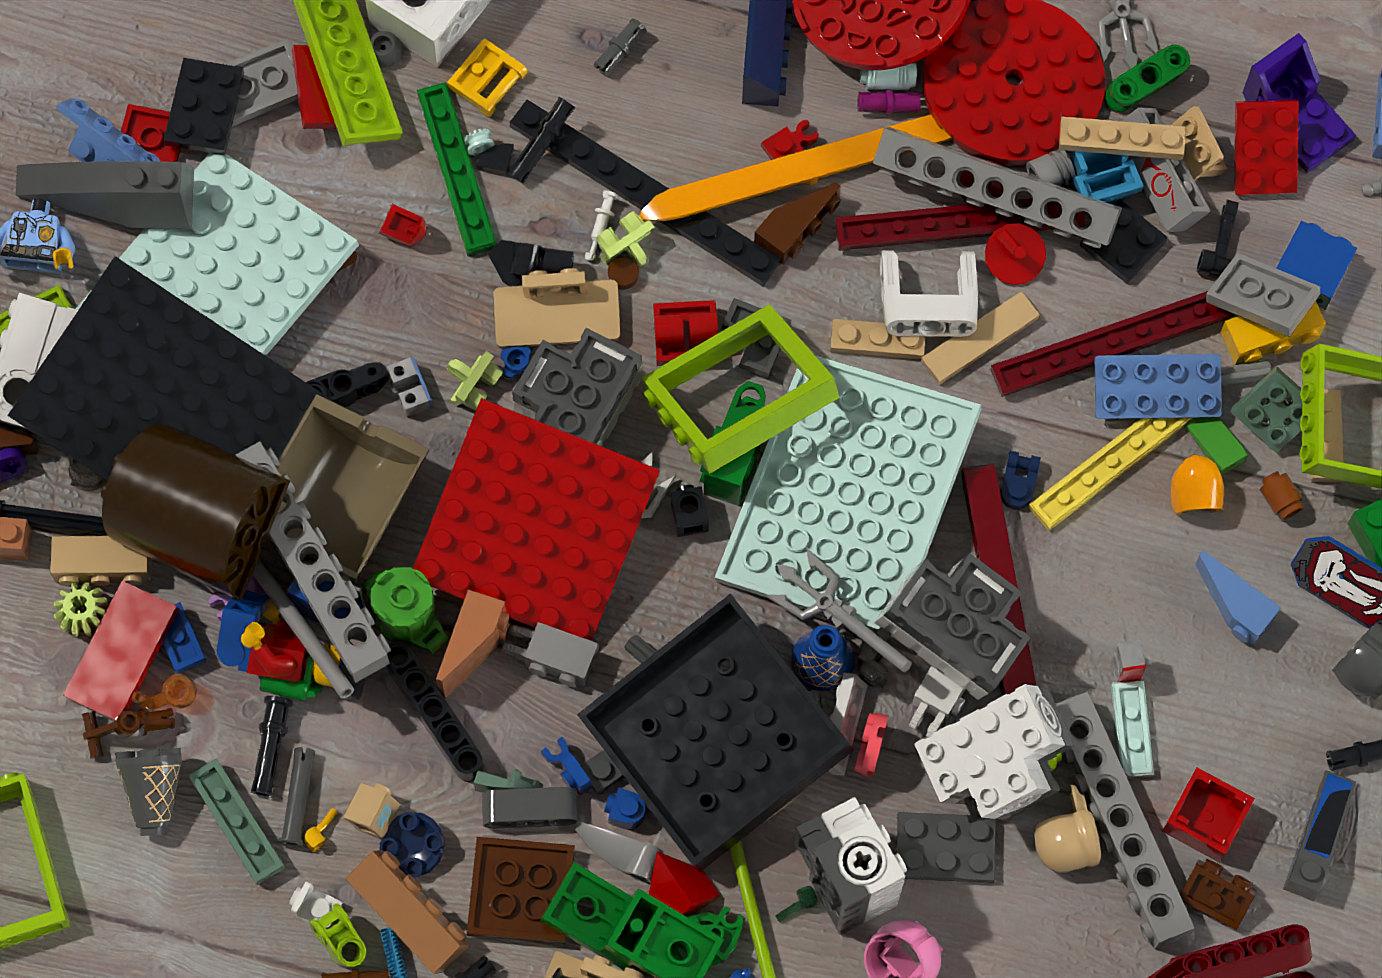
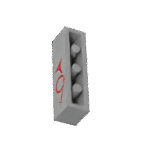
[1122,108,1211,232]

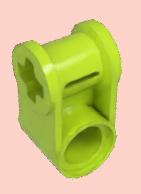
[309,903,366,967]

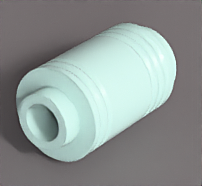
[859,63,917,91]

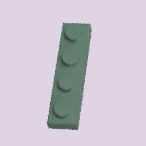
[188,758,285,885]

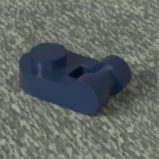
[1001,450,1041,510]

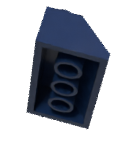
[742,0,793,106]

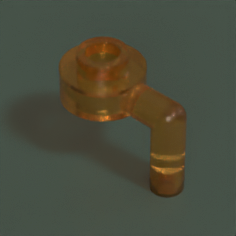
[132,674,197,711]

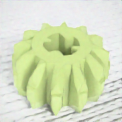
[54,582,109,637]

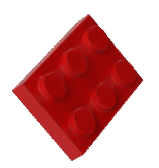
[1234,99,1299,195]

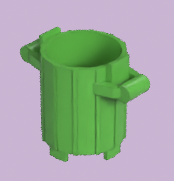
[361,567,449,655]

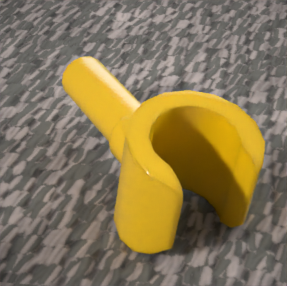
[304,808,338,852]

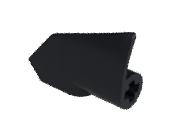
[487,240,574,286]

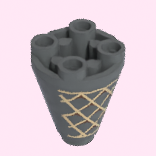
[115,748,182,836]

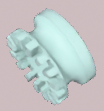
[464,129,495,156]

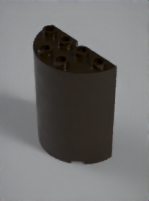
[101,424,291,601]

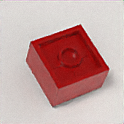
[1162,767,1255,863]

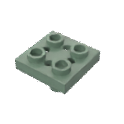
[1231,366,1302,453]

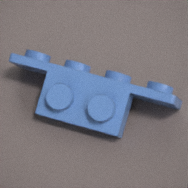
[57,98,160,162]

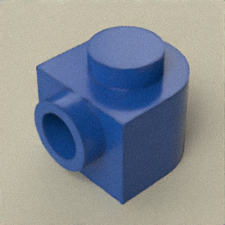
[604,788,645,830]

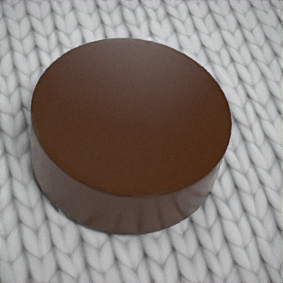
[608,257,639,290]

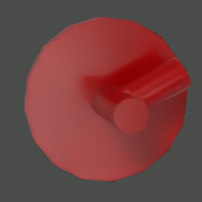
[984,223,1046,285]

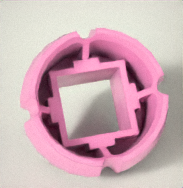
[864,920,944,978]

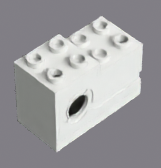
[365,0,491,68]
[0,293,78,431]

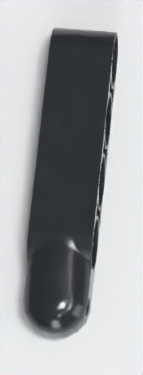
[306,362,389,408]

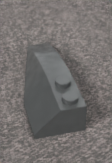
[16,161,194,229]

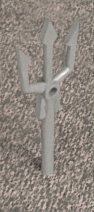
[1097,0,1159,70]
[764,547,912,672]

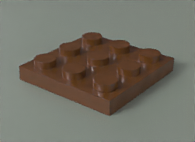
[466,837,575,944]

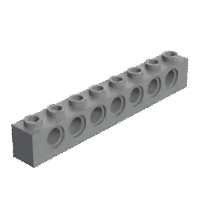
[873,127,1122,248]
[236,441,391,683]
[1056,691,1195,949]

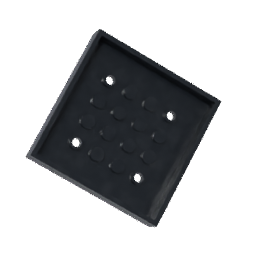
[577,593,854,872]

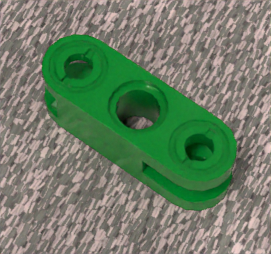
[1104,44,1190,112]

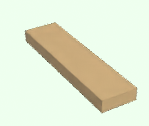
[921,291,1040,385]

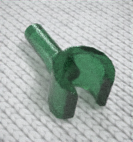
[775,886,817,922]

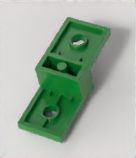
[540,862,724,978]

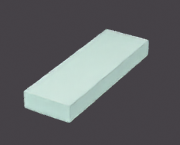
[1111,681,1154,779]

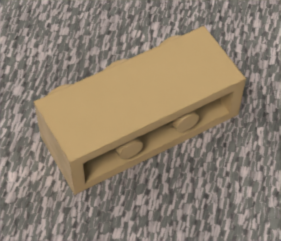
[50,536,152,587]

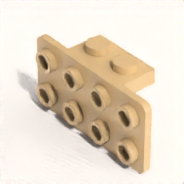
[493,268,621,348]

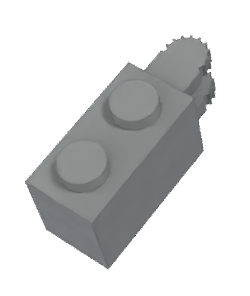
[501,622,599,687]

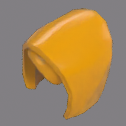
[1170,454,1224,515]

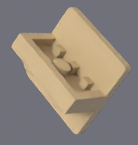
[1171,106,1228,181]

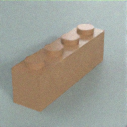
[345,850,470,974]

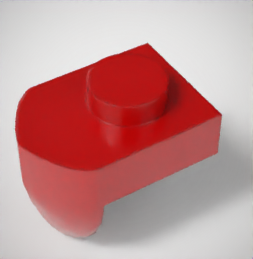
[379,203,427,247]

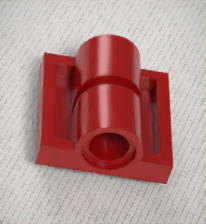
[653,300,718,366]

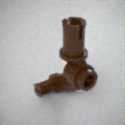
[82,708,175,759]

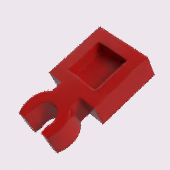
[761,120,819,160]

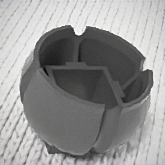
[1332,622,1382,700]

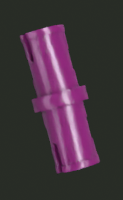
[857,90,920,114]

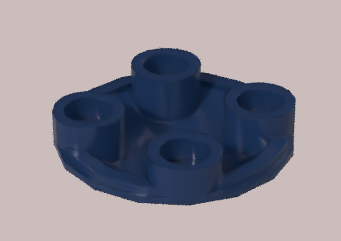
[379,812,445,877]

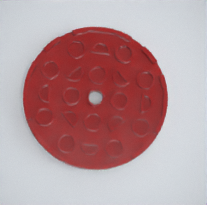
[792,0,970,70]
[922,0,1105,166]

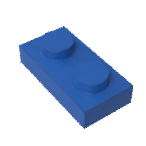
[163,602,207,674]

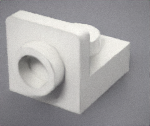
[289,881,344,928]

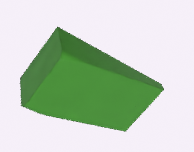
[1185,417,1249,476]

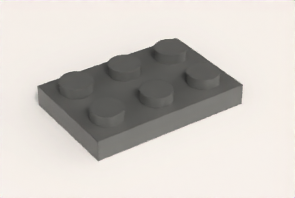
[896,812,996,883]

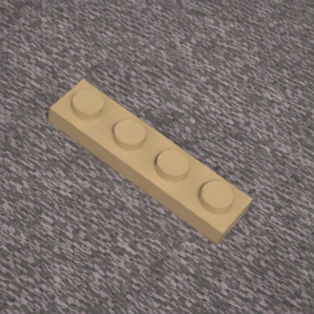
[1059,116,1185,160]

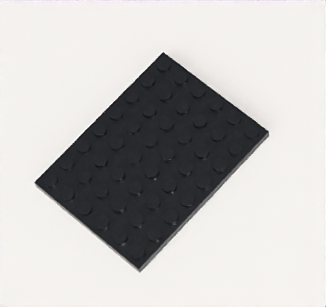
[7,256,329,481]

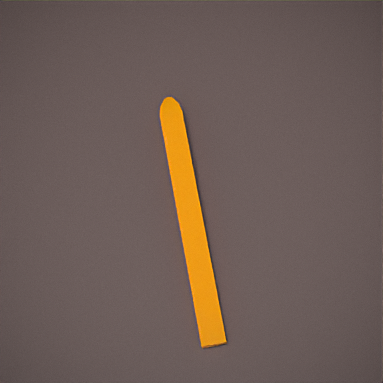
[639,114,954,221]

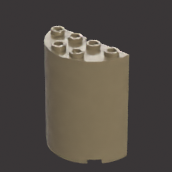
[260,394,429,585]

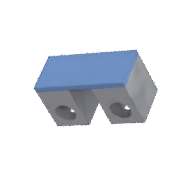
[387,356,433,417]

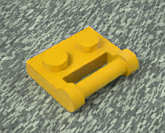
[447,38,528,117]

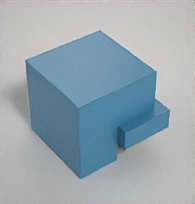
[1071,151,1144,204]

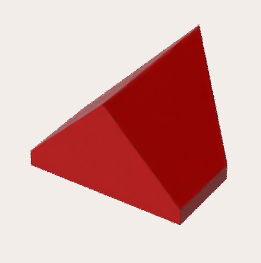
[649,852,720,916]

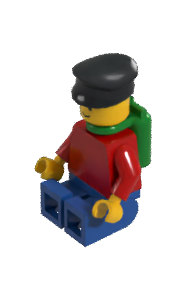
[217,590,366,701]

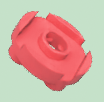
[854,712,889,778]

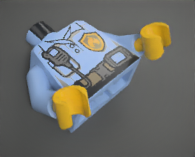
[0,199,75,274]

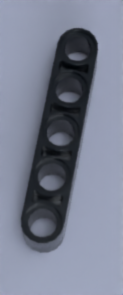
[386,641,484,782]

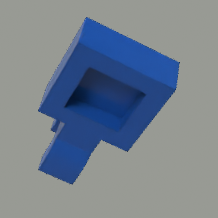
[541,737,591,795]

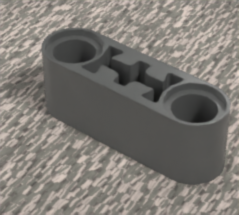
[482,787,577,829]

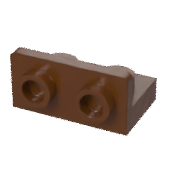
[1180,859,1257,930]

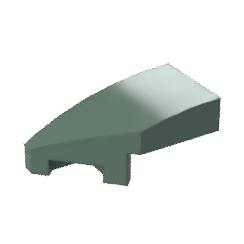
[474,769,540,792]

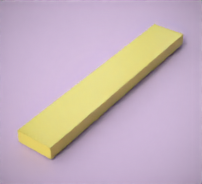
[1028,417,1193,531]

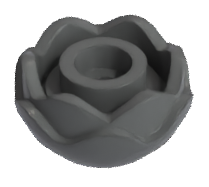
[369,31,402,68]

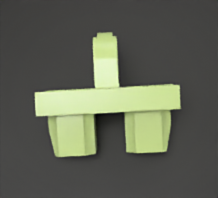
[596,211,654,266]
[447,351,503,411]

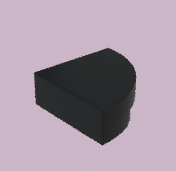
[477,143,514,176]

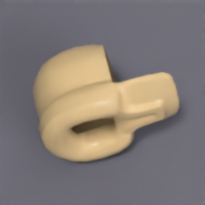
[1034,785,1101,872]

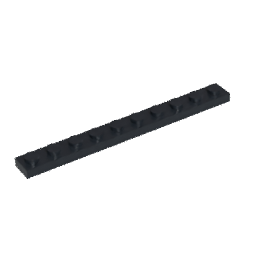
[509,99,781,287]

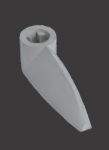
[575,821,664,883]

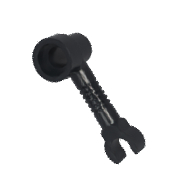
[1196,200,1239,276]

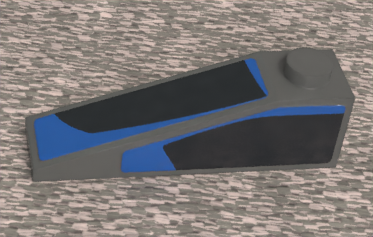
[1283,770,1356,901]

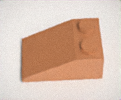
[436,590,511,698]

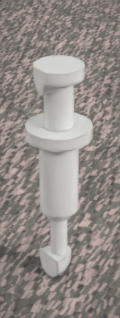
[585,191,618,261]

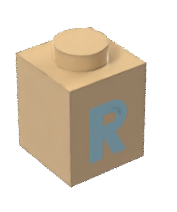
[344,783,401,839]

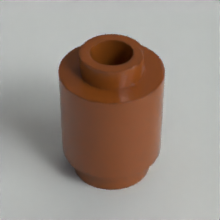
[1260,471,1304,520]

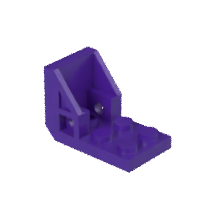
[1242,33,1356,173]

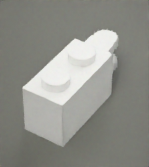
[909,666,965,737]

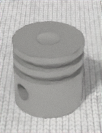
[1026,149,1076,187]

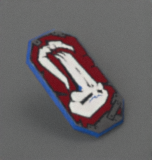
[1291,536,1382,628]

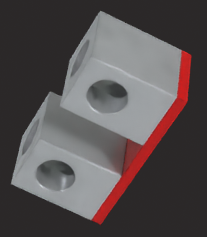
[1112,640,1146,682]

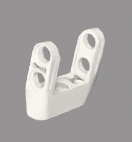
[880,250,978,337]

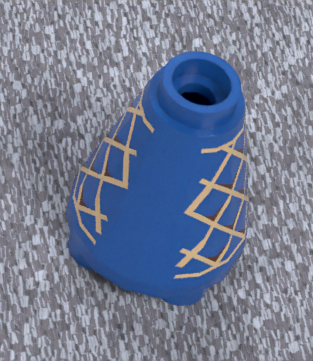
[791,625,855,691]

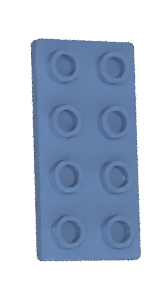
[1094,354,1222,419]

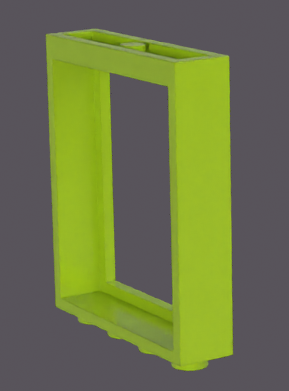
[641,304,840,474]
[1299,343,1382,489]
[0,772,71,949]

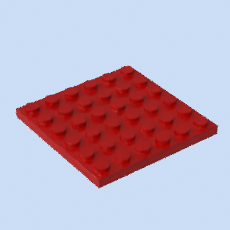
[413,398,660,641]

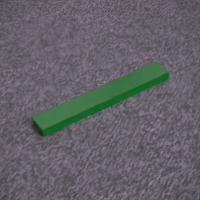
[417,82,497,256]

